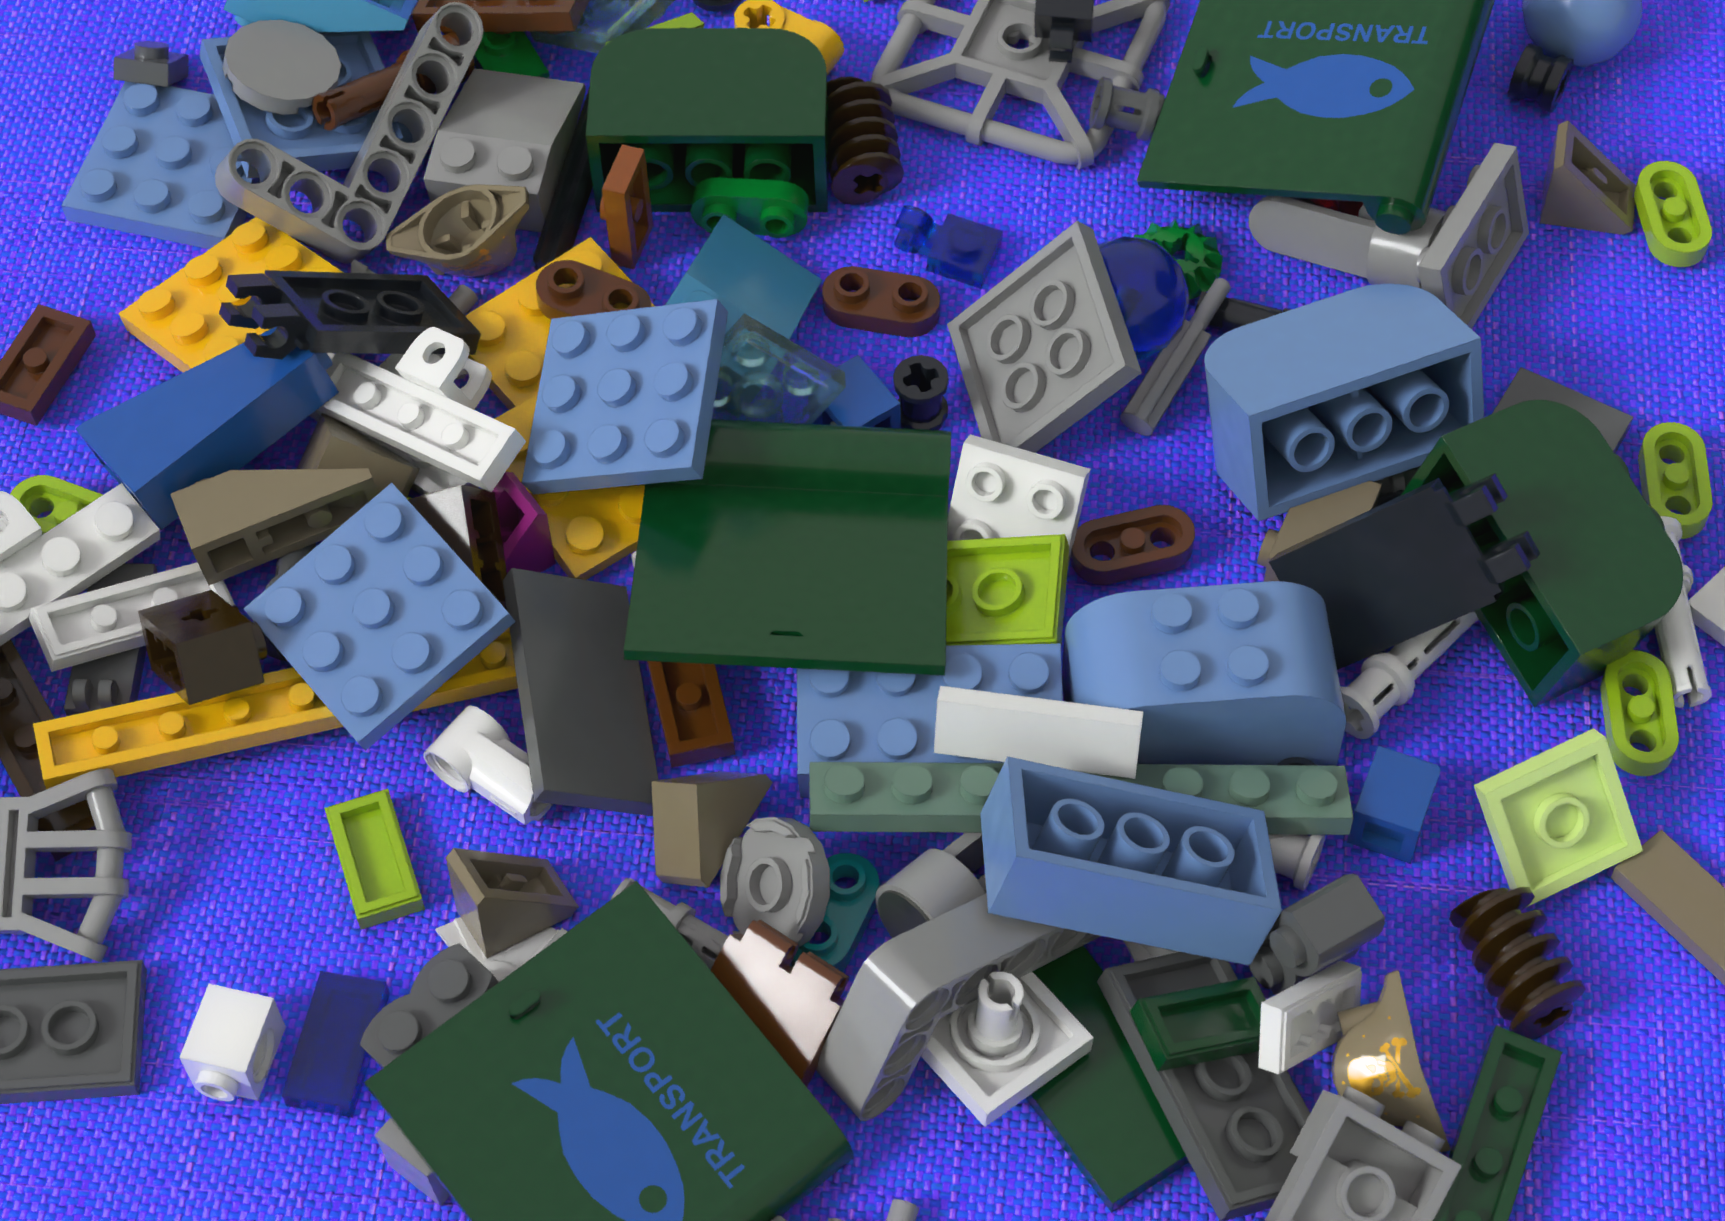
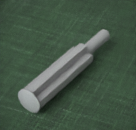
[1120,278,1231,436]

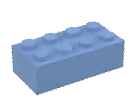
[797,644,1063,798]
[980,756,1282,966]

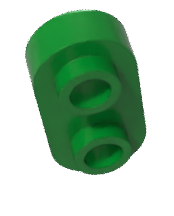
[691,177,809,238]

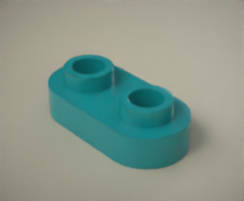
[790,853,880,972]

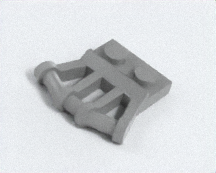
[0,768,132,962]

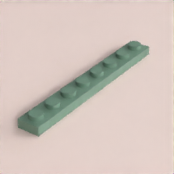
[809,762,1353,835]

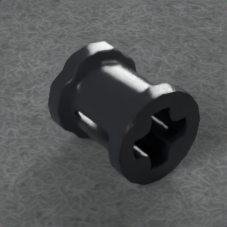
[893,355,949,430]

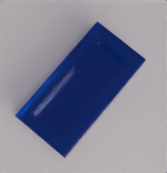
[282,971,390,1118]

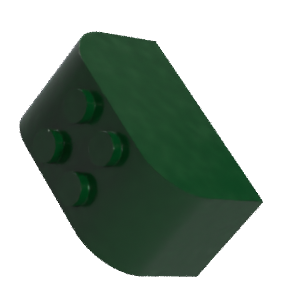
[586,28,829,212]
[1401,400,1683,707]

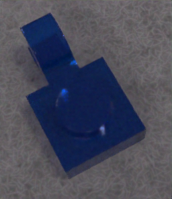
[894,205,1003,289]

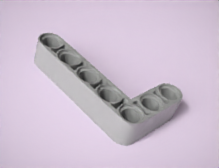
[215,2,484,264]
[816,893,1101,1121]

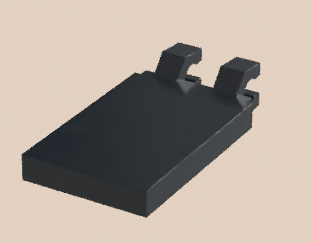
[219,270,481,360]
[1269,473,1541,670]

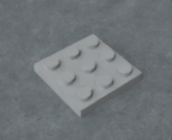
[947,221,1142,453]

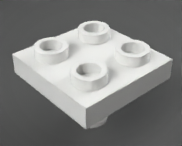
[947,434,1091,571]
[921,971,1094,1127]

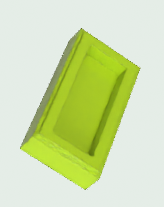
[324,788,425,930]

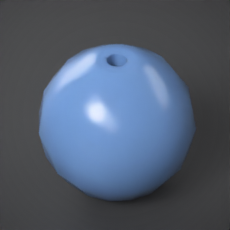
[1522,0,1643,67]

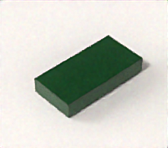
[1129,977,1266,1072]

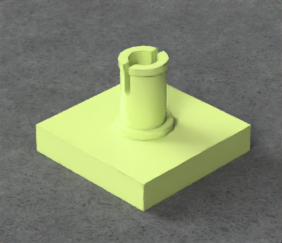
[1474,728,1643,907]

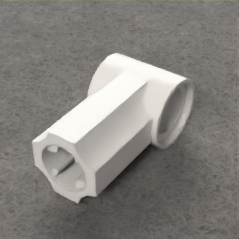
[423,705,553,825]

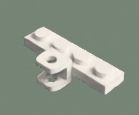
[317,327,526,492]
[0,483,160,646]

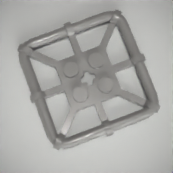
[870,0,1170,170]

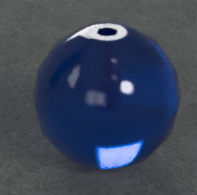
[1098,236,1189,361]

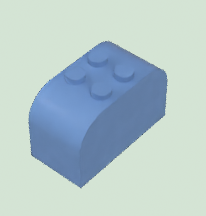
[1204,284,1484,521]
[1062,581,1346,766]

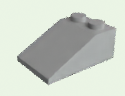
[423,68,586,232]

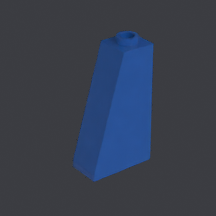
[75,327,339,530]

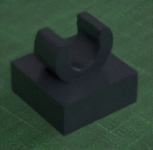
[1034,0,1094,63]

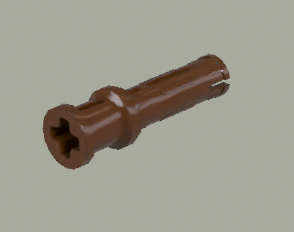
[312,33,475,131]

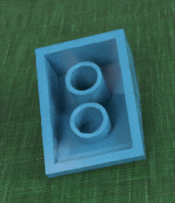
[223,0,419,32]
[665,214,822,415]

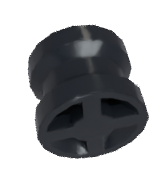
[1508,43,1574,113]

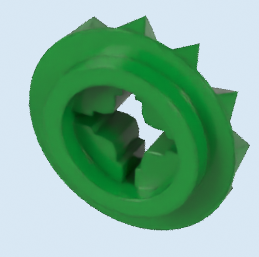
[1127,218,1223,301]

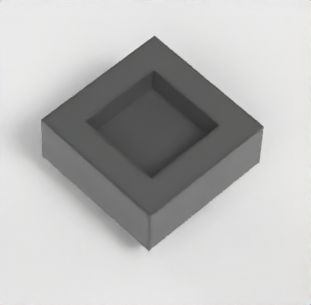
[113,41,189,87]

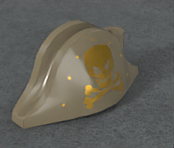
[386,184,529,278]
[1331,970,1451,1152]

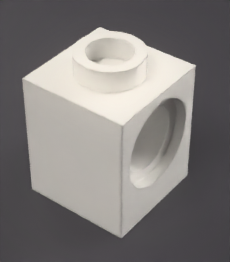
[179,983,286,1102]

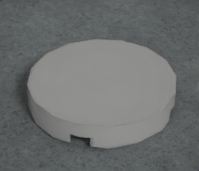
[222,20,341,115]
[720,817,830,947]

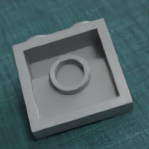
[1264,1086,1462,1221]

